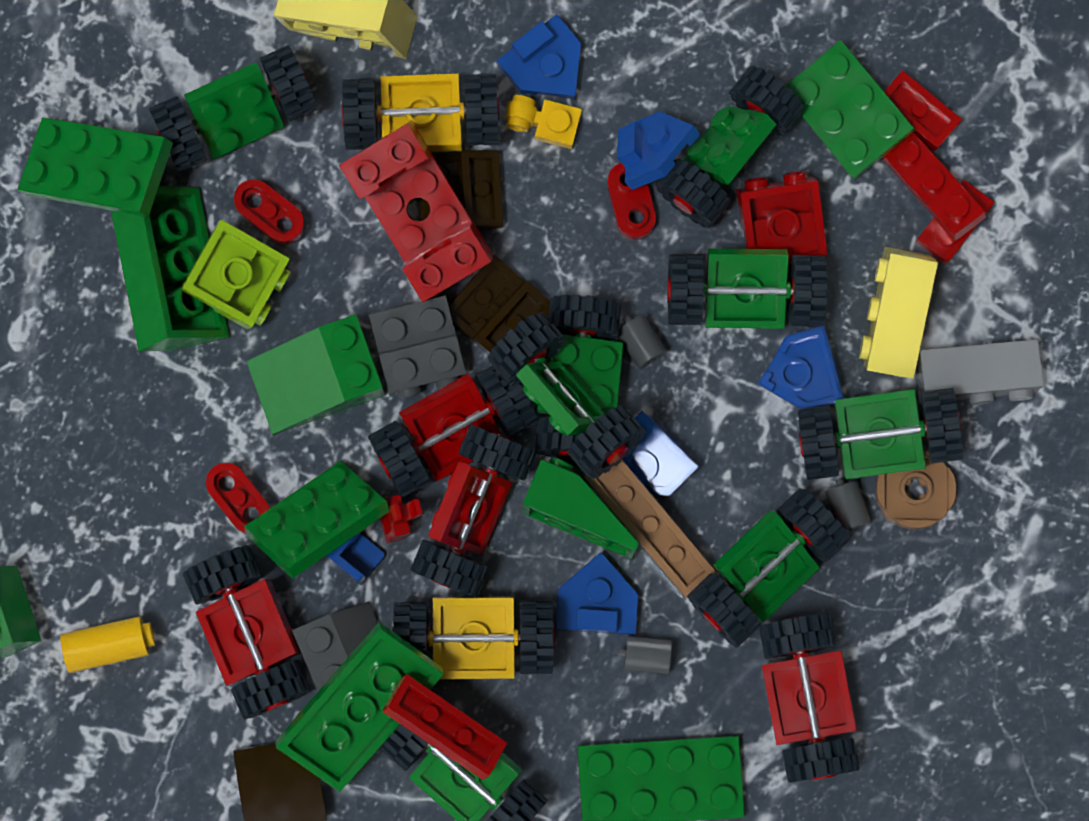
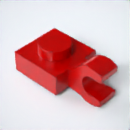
[380,495,423,544]

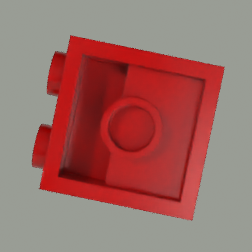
[736,171,828,264]

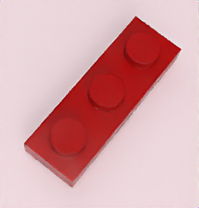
[882,132,986,241]
[382,674,507,780]

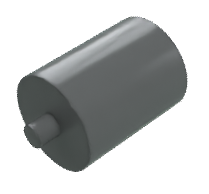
[618,315,667,369]
[825,478,871,532]
[617,636,672,674]

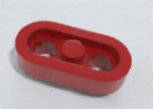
[607,163,656,240]
[234,179,305,245]
[206,463,270,535]

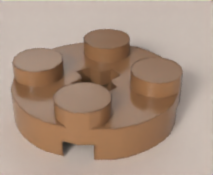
[875,450,956,530]

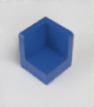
[325,532,385,586]

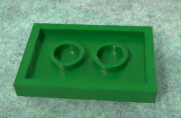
[785,40,916,180]
[244,461,389,579]

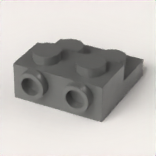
[368,294,466,398]

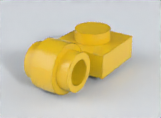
[504,95,582,149]

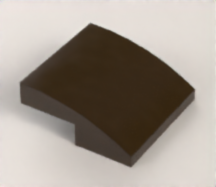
[418,150,504,231]
[448,255,550,355]
[233,742,327,821]

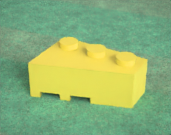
[274,0,418,59]
[859,246,938,379]

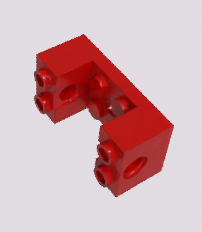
[339,120,494,303]

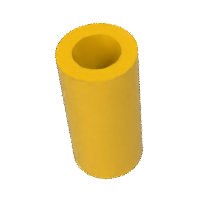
[60,616,155,673]

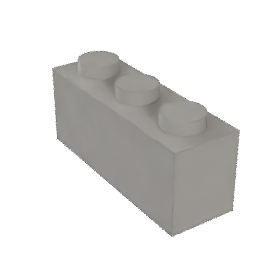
[916,339,1044,405]

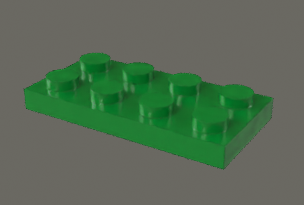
[17,117,173,217]
[276,622,444,792]
[577,736,745,821]

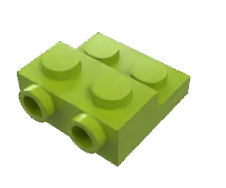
[181,219,290,330]

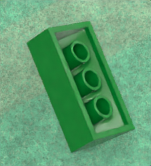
[111,186,229,352]

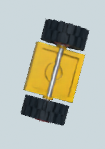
[342,73,500,152]
[392,596,555,679]

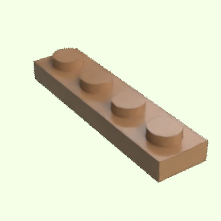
[583,459,717,598]

